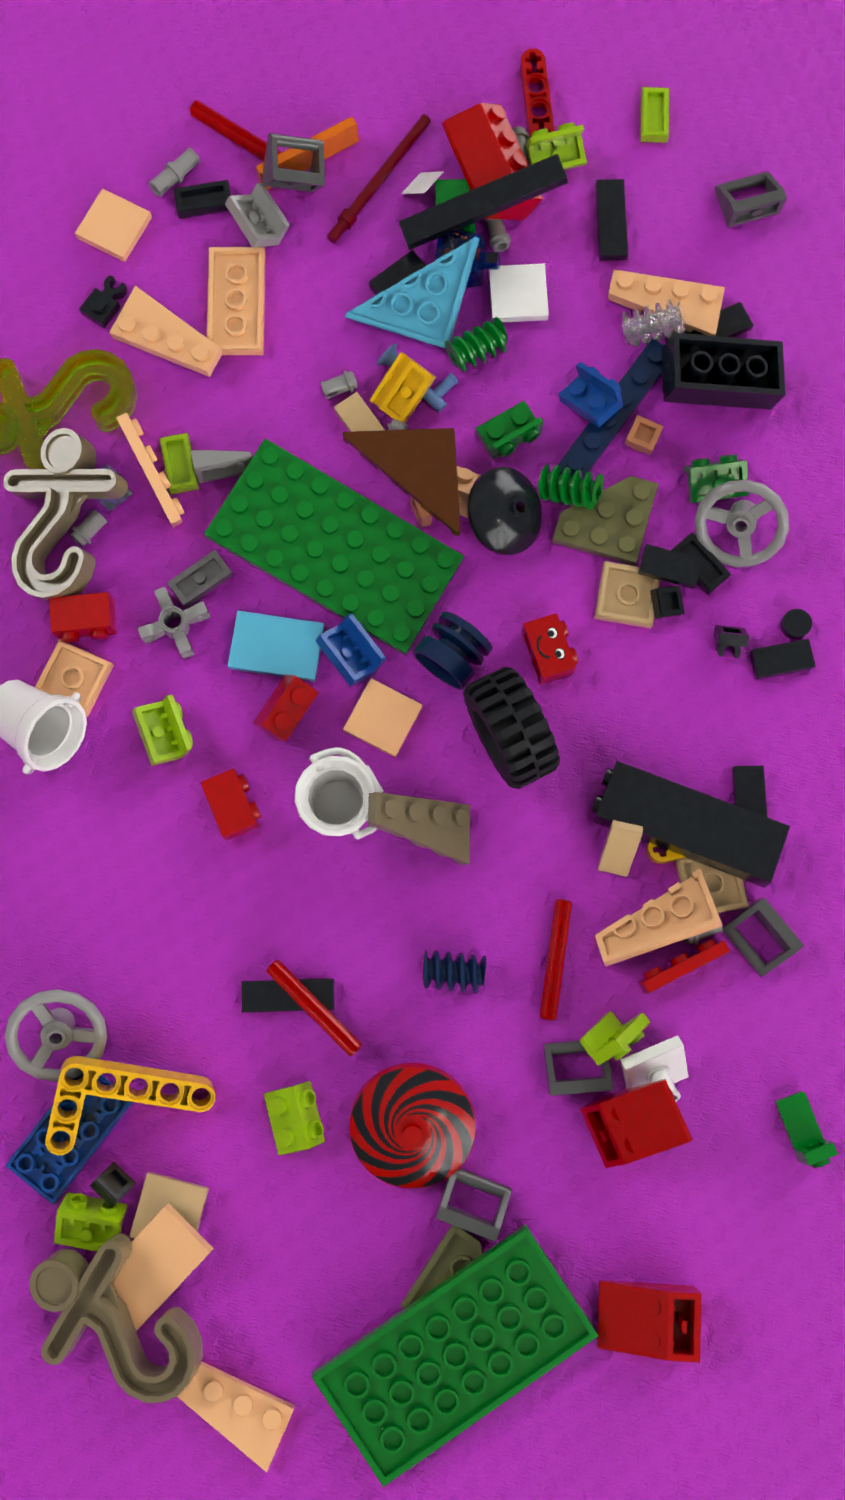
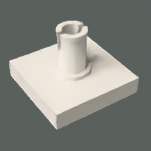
[620,1035,689,1102]

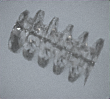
[622,299,685,347]

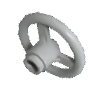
[694,479,789,568]
[4,989,108,1082]

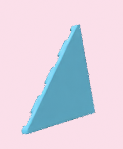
[345,237,480,349]

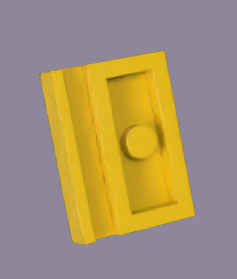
[369,352,436,423]

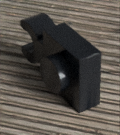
[79,275,128,328]

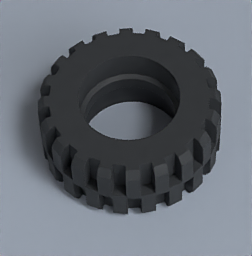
[463,667,560,789]

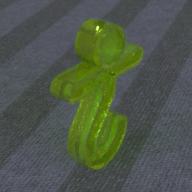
[0,349,137,469]

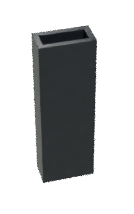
[591,761,790,888]

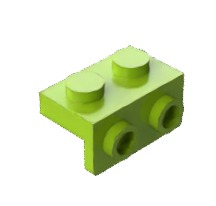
[525,122,587,170]
[132,694,193,766]
[580,1011,650,1066]
[264,1081,325,1156]

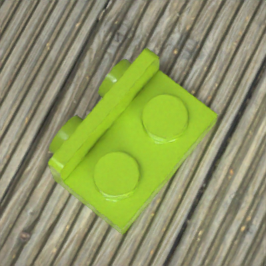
[54,1193,128,1251]

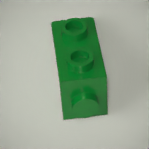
[775,1091,838,1168]

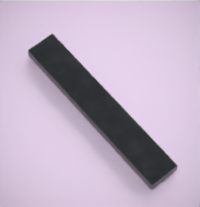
[398,154,568,250]

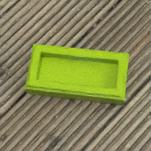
[640,87,669,143]
[160,433,199,495]

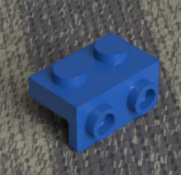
[315,614,386,687]

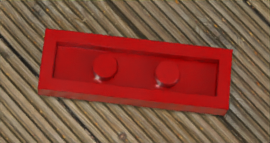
[638,938,730,993]

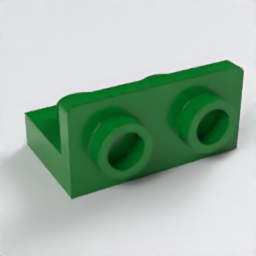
[475,400,544,460]
[683,454,749,503]

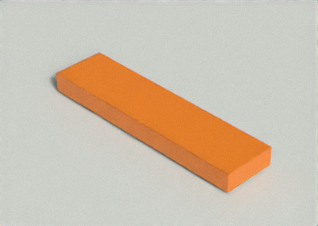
[256,117,359,190]

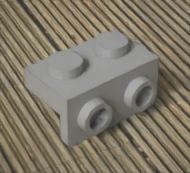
[225,183,289,248]

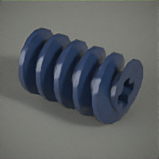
[422,949,486,994]

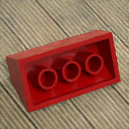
[442,102,543,220]

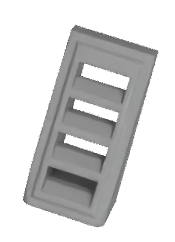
[191,450,252,483]

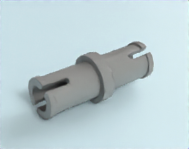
[148,148,200,198]

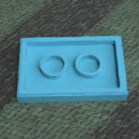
[227,611,325,682]

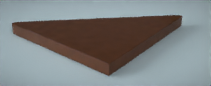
[343,428,460,536]

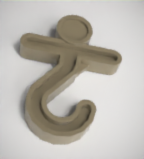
[3,428,128,602]
[29,1234,203,1403]

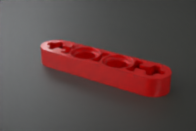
[520,48,554,138]

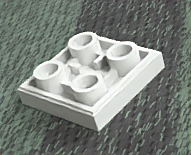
[489,264,549,322]

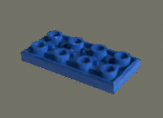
[5,1074,133,1205]

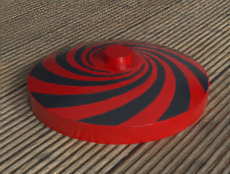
[349,1063,476,1188]

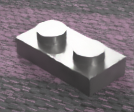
[167,550,233,609]

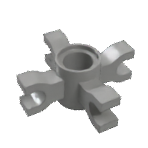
[137,586,211,659]

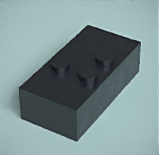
[662,333,786,409]

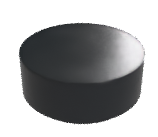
[780,609,812,639]

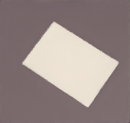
[401,171,444,194]

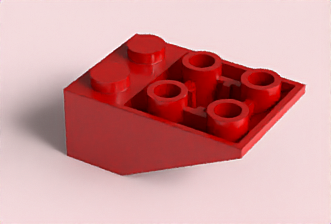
[580,1079,693,1168]
[597,1280,701,1363]

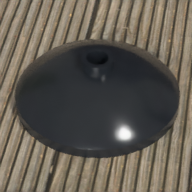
[467,467,542,555]

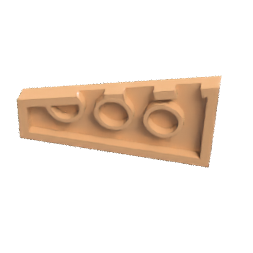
[608,269,725,336]
[109,286,222,377]
[116,412,185,527]
[595,868,723,966]
[177,1361,295,1473]

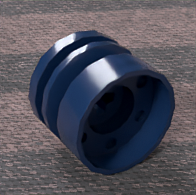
[413,612,493,690]

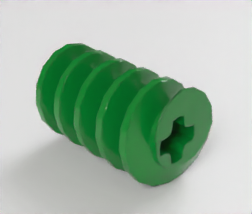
[445,317,508,373]
[538,464,604,510]

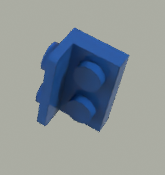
[558,362,623,428]

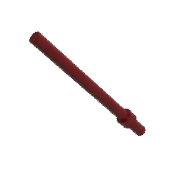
[327,114,431,244]

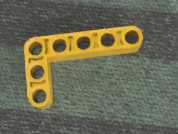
[46,1056,215,1155]

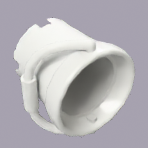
[0,679,87,775]
[295,747,384,839]

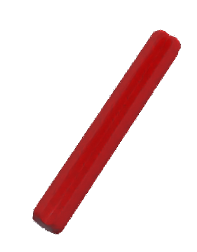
[189,100,282,161]
[540,899,572,1021]
[266,960,362,1056]

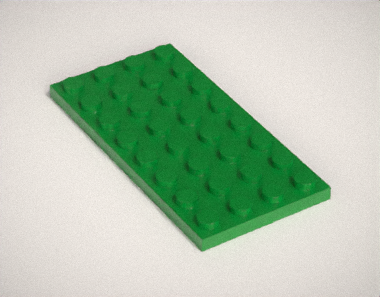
[204,438,464,655]
[312,1225,598,1487]

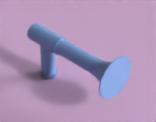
[376,343,458,413]

